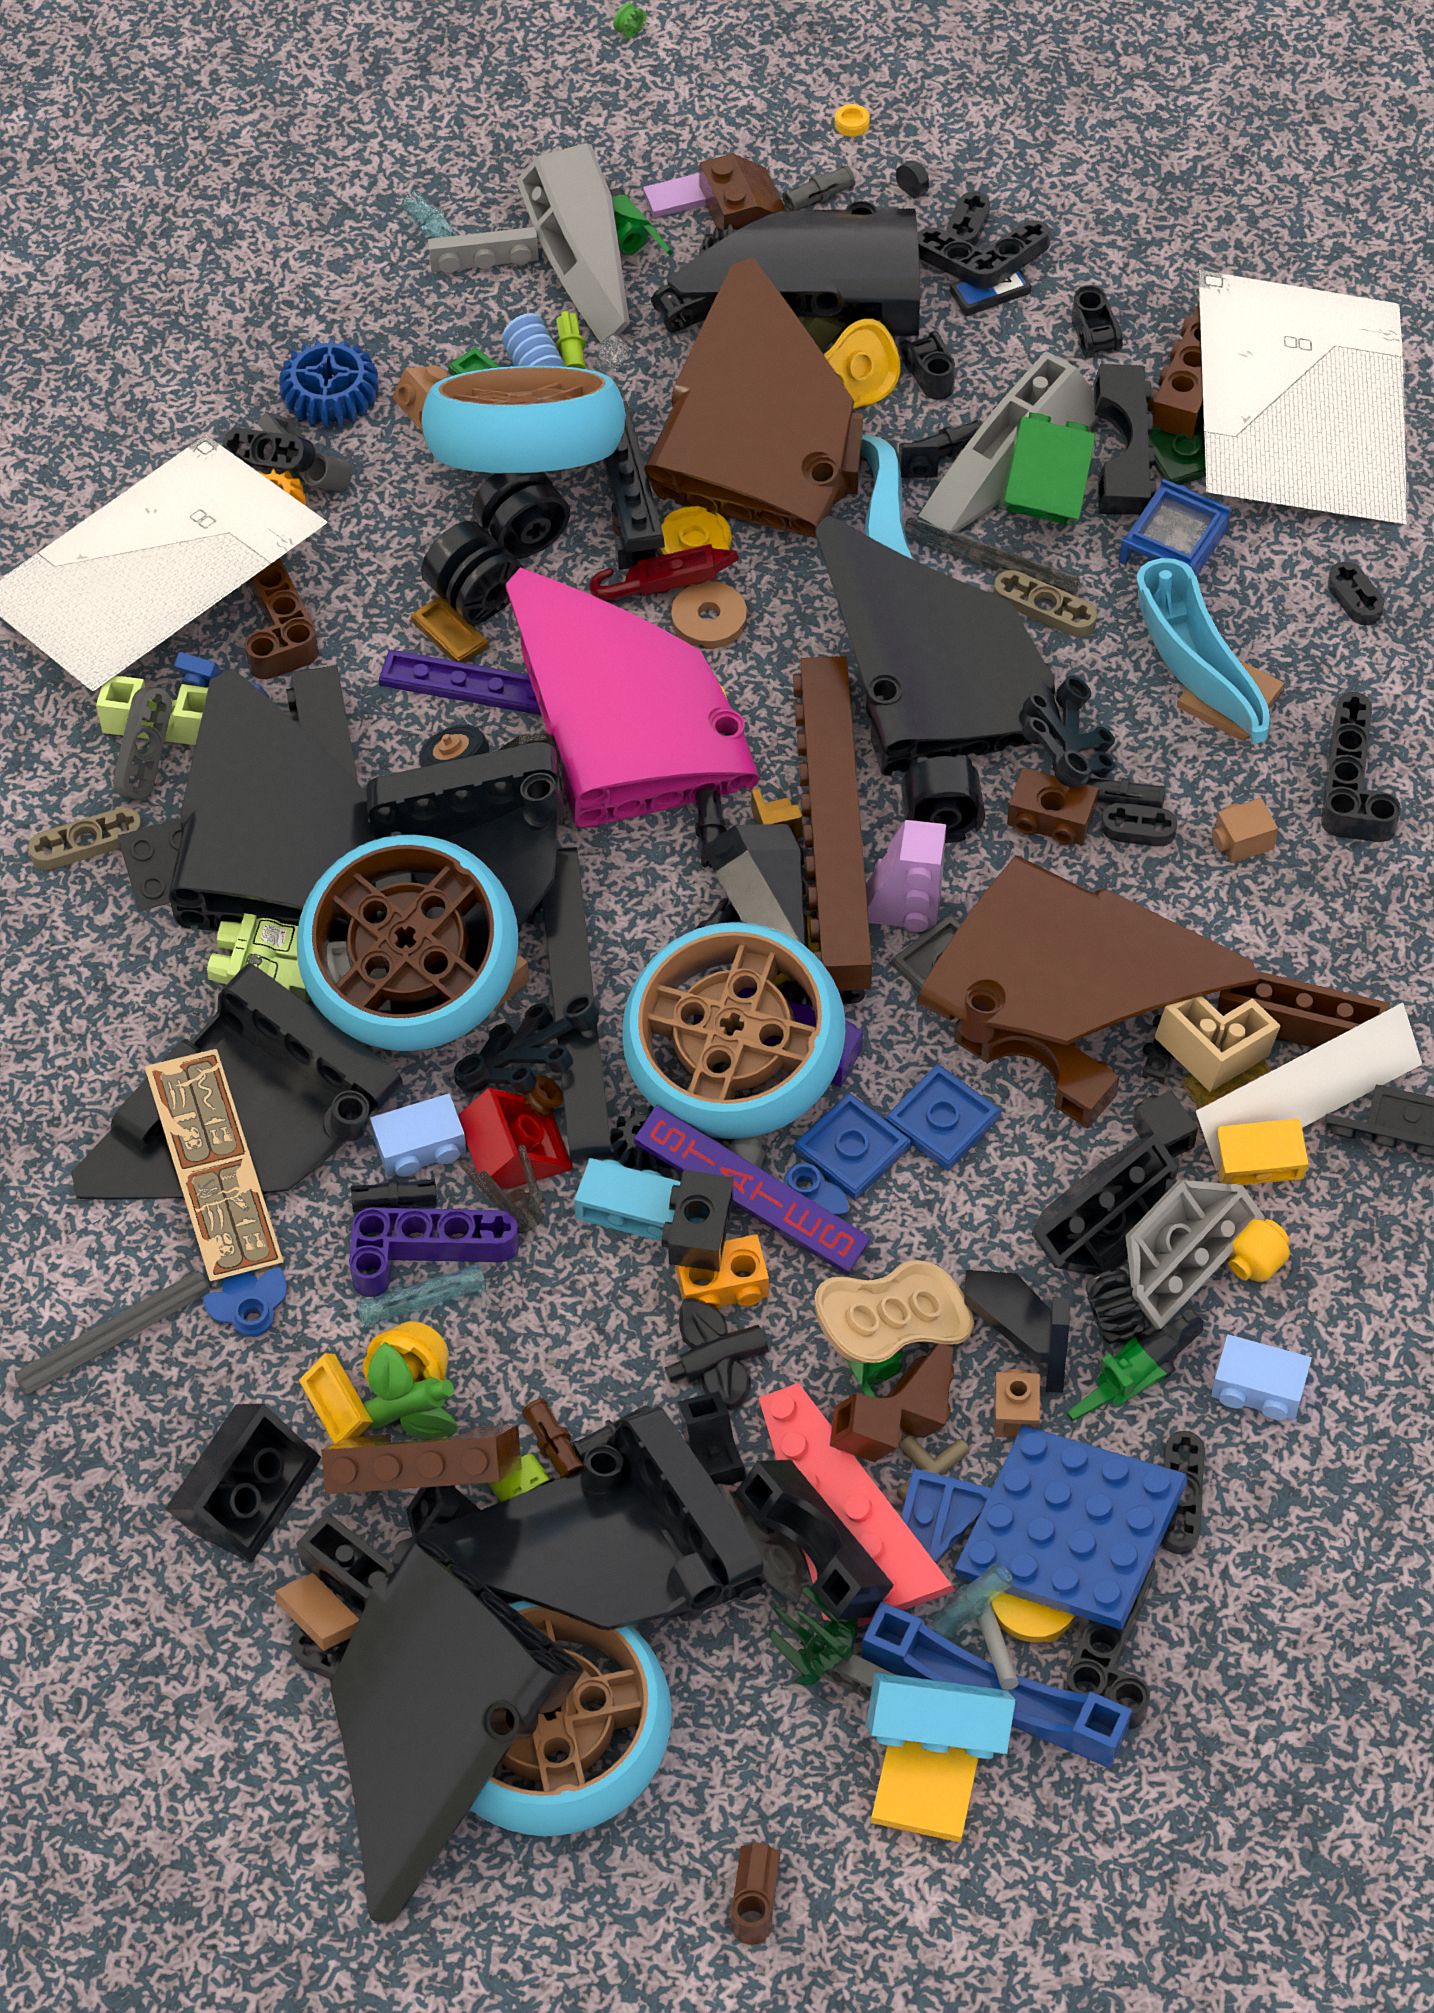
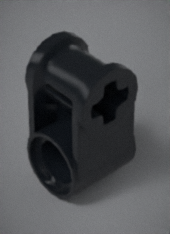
[651,285,716,333]
[1071,285,1123,357]
[900,331,955,400]

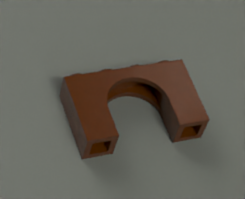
[321,1425,522,1494]

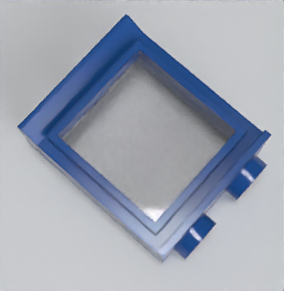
[1119,479,1231,576]

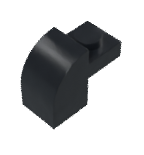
[677,1391,746,1485]

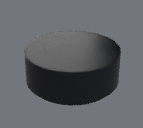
[896,160,929,199]

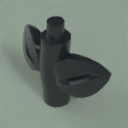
[664,1298,769,1411]

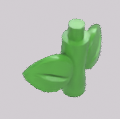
[364,1342,458,1439]

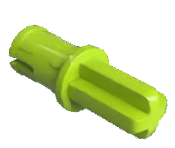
[556,311,587,369]

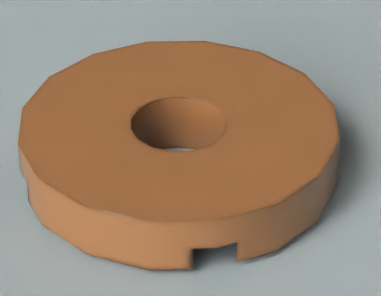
[671,581,747,649]

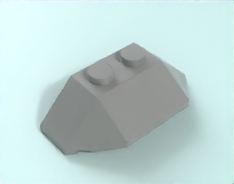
[1126,1180,1265,1329]

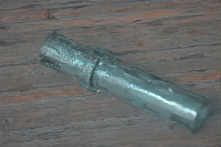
[356,1263,486,1328]

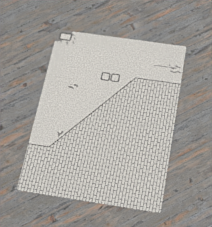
[1199,270,1409,525]
[0,435,327,691]

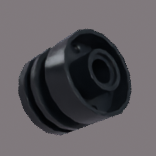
[421,521,523,624]

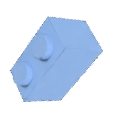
[370,1093,467,1178]
[1211,1334,1312,1420]

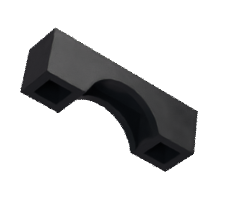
[1094,363,1156,515]
[734,1460,894,1620]

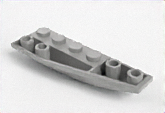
[516,143,630,346]
[918,351,1101,538]

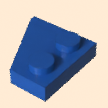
[901,1468,992,1564]

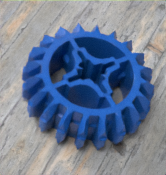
[279,337,379,429]

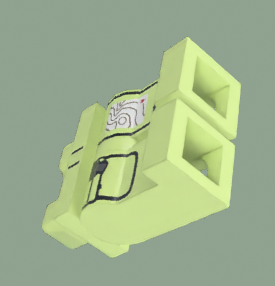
[207,913,310,1004]

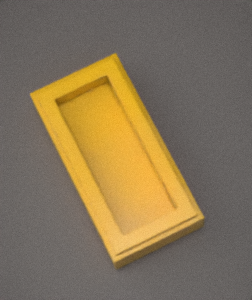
[299,1353,373,1444]

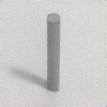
[967,1582,1019,1690]

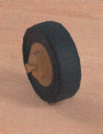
[419,724,490,767]

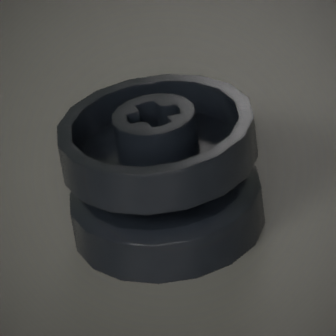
[472,472,570,559]

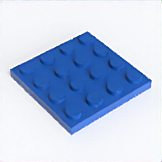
[954,1425,1187,1630]

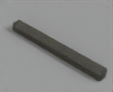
[904,517,1080,596]

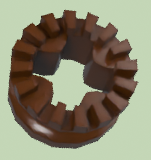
[522,1075,564,1117]

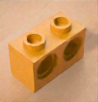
[675,1234,769,1310]

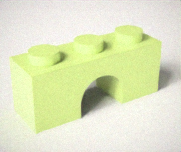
[96,675,208,745]

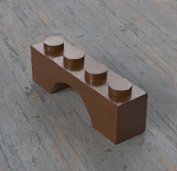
[955,1019,1120,1129]

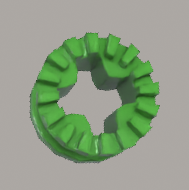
[613,2,647,39]

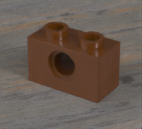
[1007,767,1099,846]

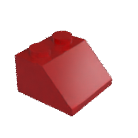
[458,1088,573,1189]

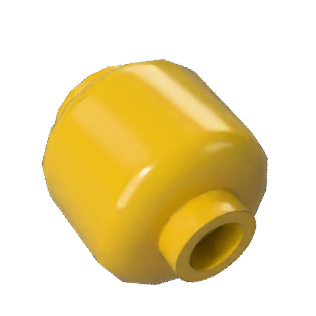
[1228,1219,1290,1282]

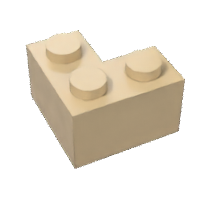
[1154,996,1281,1092]

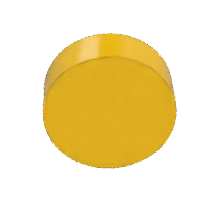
[834,104,870,137]

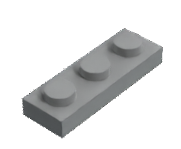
[428,227,539,273]

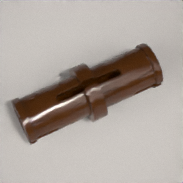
[522,1399,583,1478]

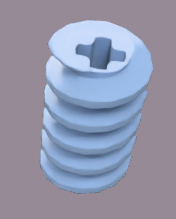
[502,313,564,367]

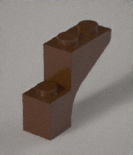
[830,1344,954,1462]

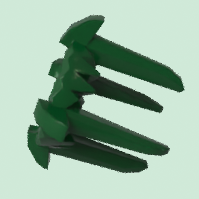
[769,1587,858,1685]

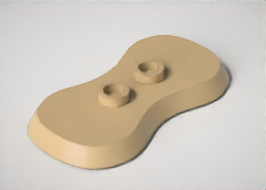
[815,1260,974,1363]

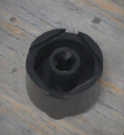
[901,755,985,843]

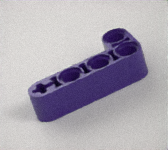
[349,1208,520,1297]

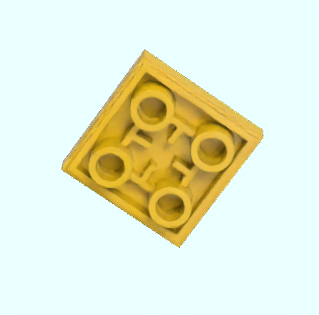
[871,1740,979,1843]

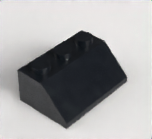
[165,1404,322,1563]

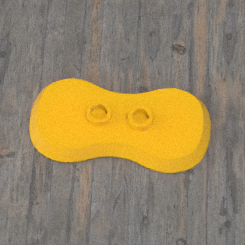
[824,319,900,409]

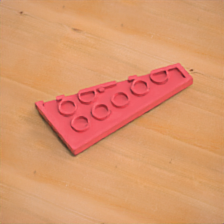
[759,1383,956,1628]

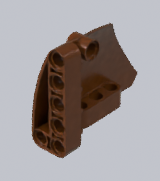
[644,257,854,537]
[917,856,1259,1045]

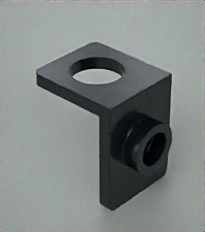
[899,442,939,478]

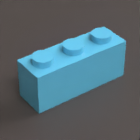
[574,1158,705,1242]
[866,1672,1015,1759]

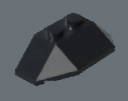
[1031,1133,1178,1276]

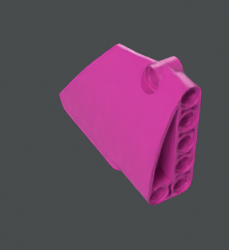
[505,568,760,828]

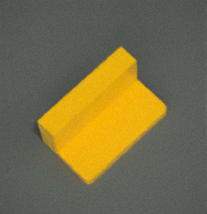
[1217,1119,1309,1185]

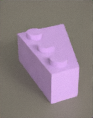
[865,820,946,932]

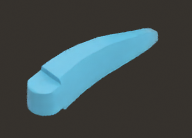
[862,435,913,559]
[1137,558,1270,744]

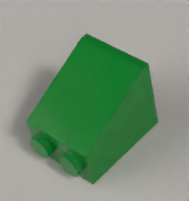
[998,412,1096,526]

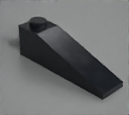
[703,824,809,976]

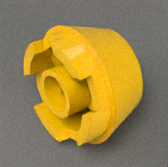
[363,1321,449,1384]

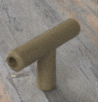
[897,1435,970,1503]

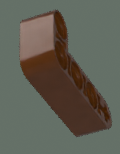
[245,557,319,680]

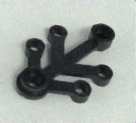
[1022,676,1115,788]
[454,994,599,1093]

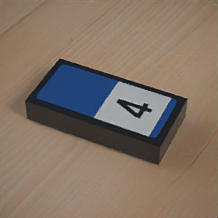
[950,269,1032,317]

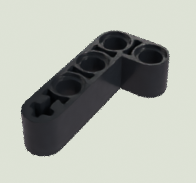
[1321,692,1401,842]
[1065,1558,1156,1730]

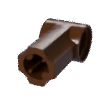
[731,1843,781,1945]

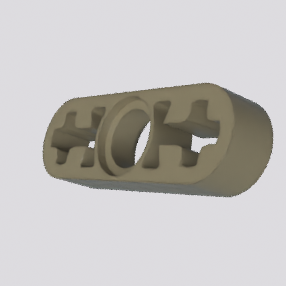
[994,570,1097,637]
[28,807,142,870]

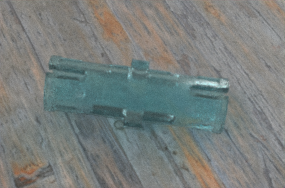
[402,190,460,238]
[931,1562,1014,1639]

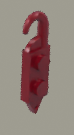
[589,544,739,600]

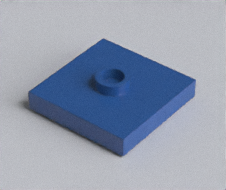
[884,1063,1002,1171]
[793,1092,911,1201]

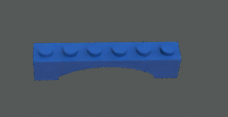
[862,1602,1132,1769]

